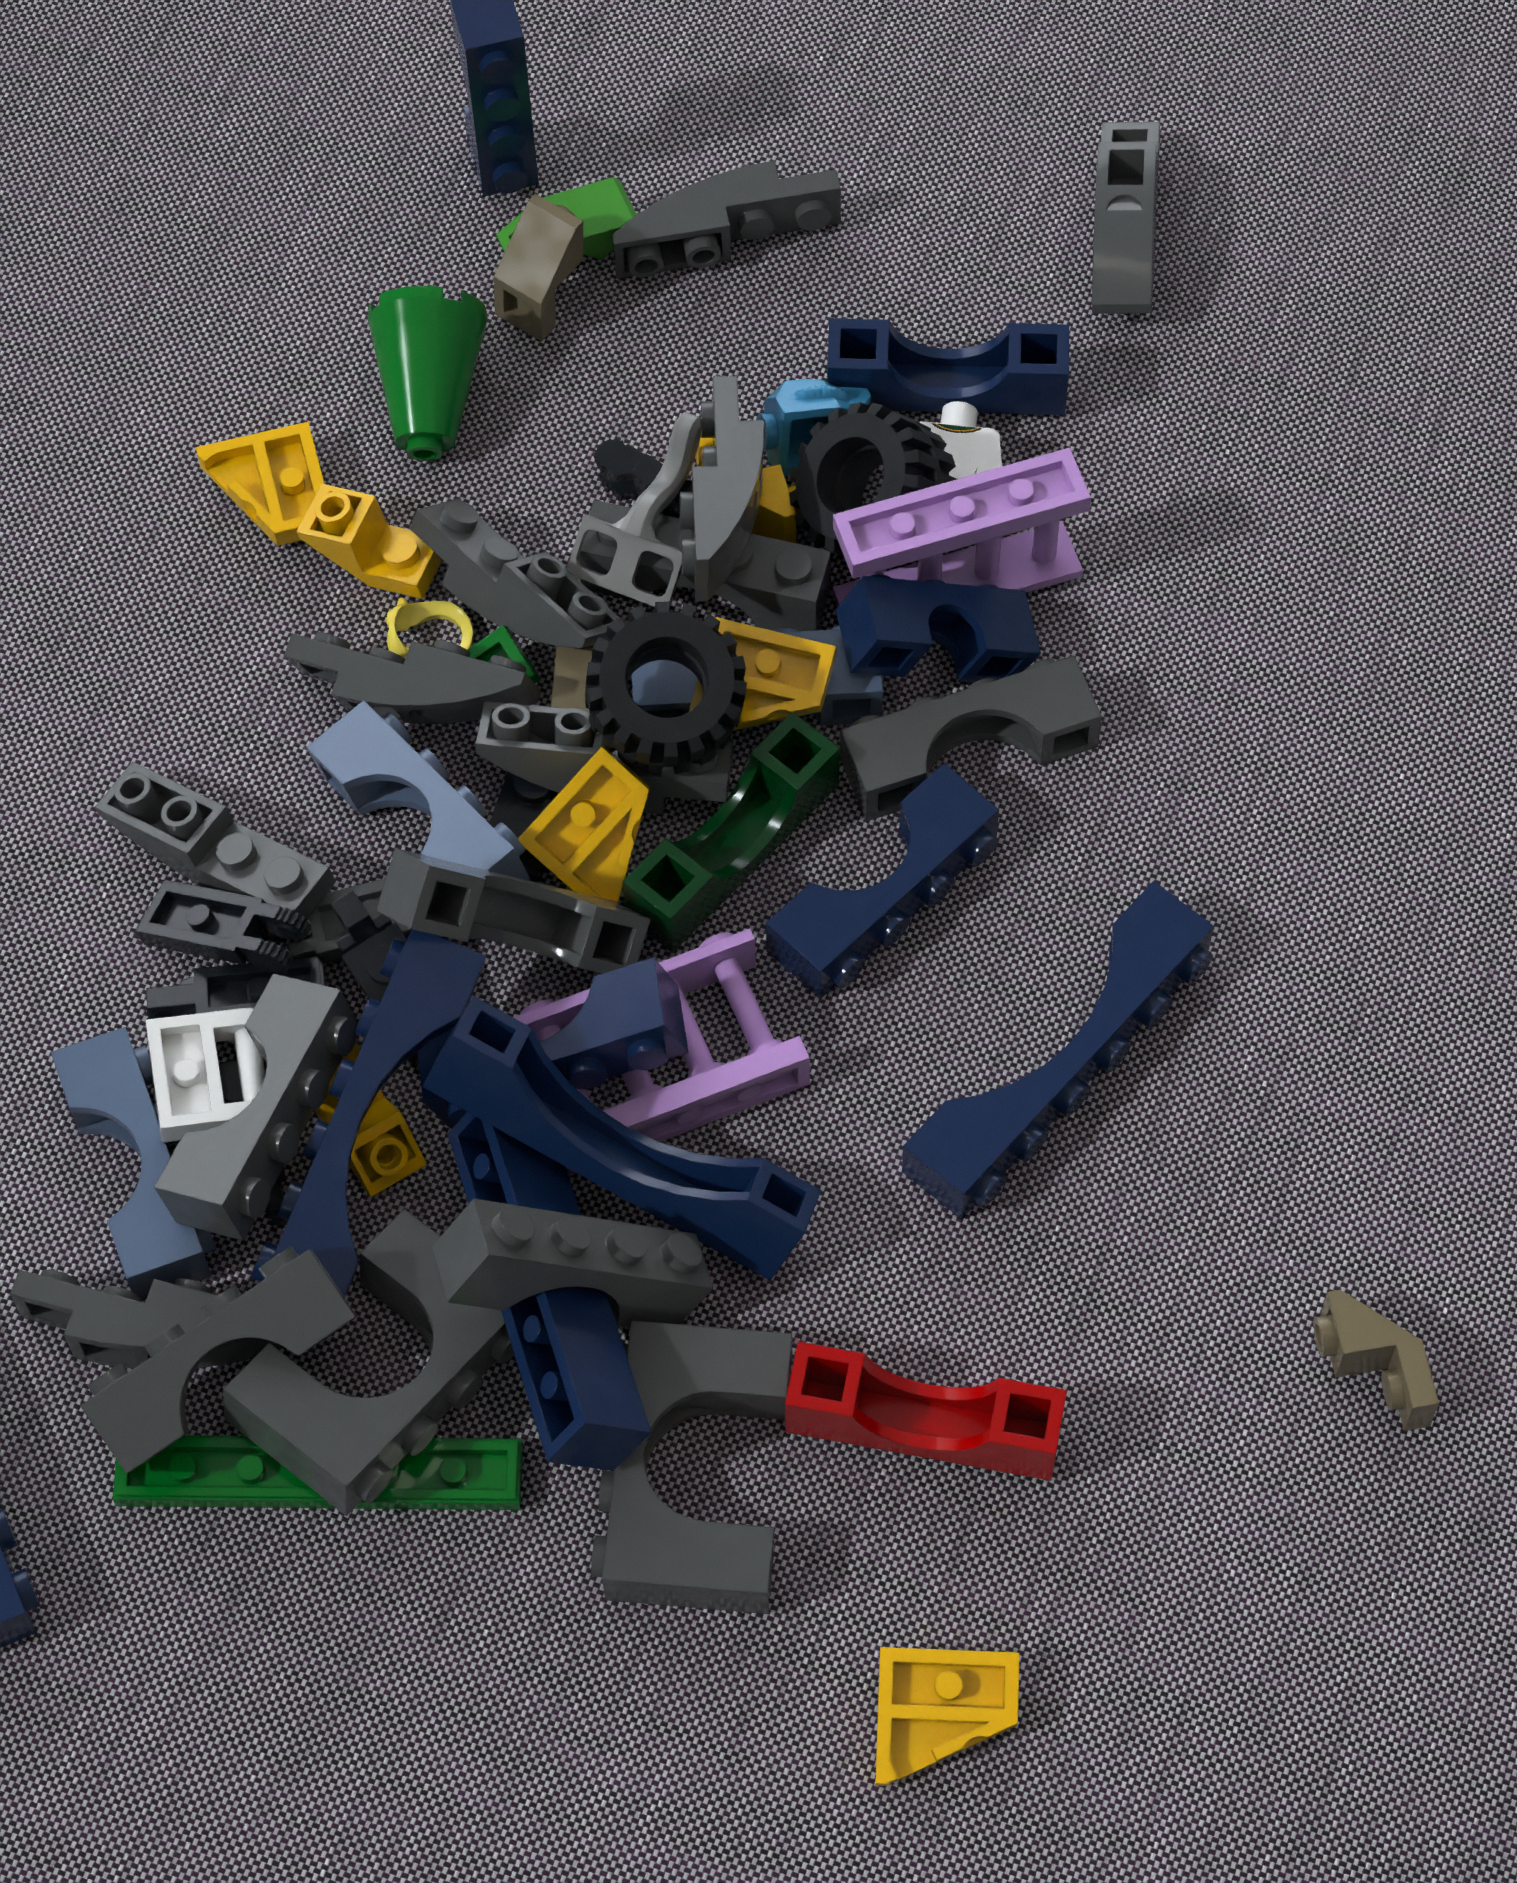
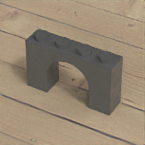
[223,1209,515,1516]
[591,1320,793,1614]

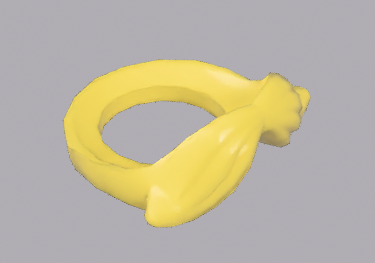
[386,598,474,658]

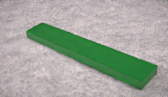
[113,1435,523,1511]

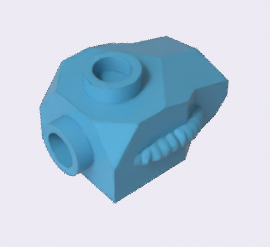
[756,379,871,476]

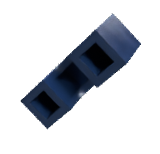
[836,574,1041,683]

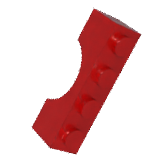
[785,1341,1067,1481]

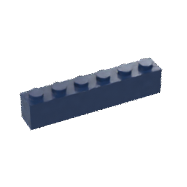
[448,1112,652,1471]

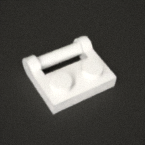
[146,1008,265,1143]

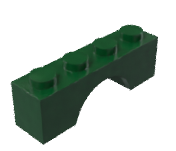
[623,712,840,953]

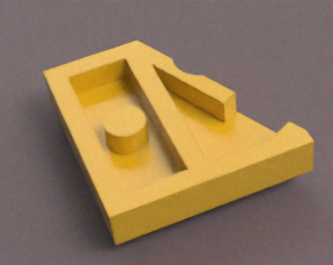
[196,422,324,546]
[689,617,837,730]
[518,744,650,903]
[875,1647,1019,1786]

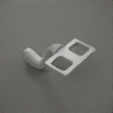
[567,412,702,608]

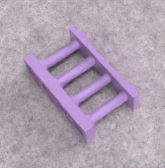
[833,447,1091,606]
[513,928,810,1176]

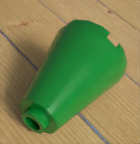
[368,286,487,461]

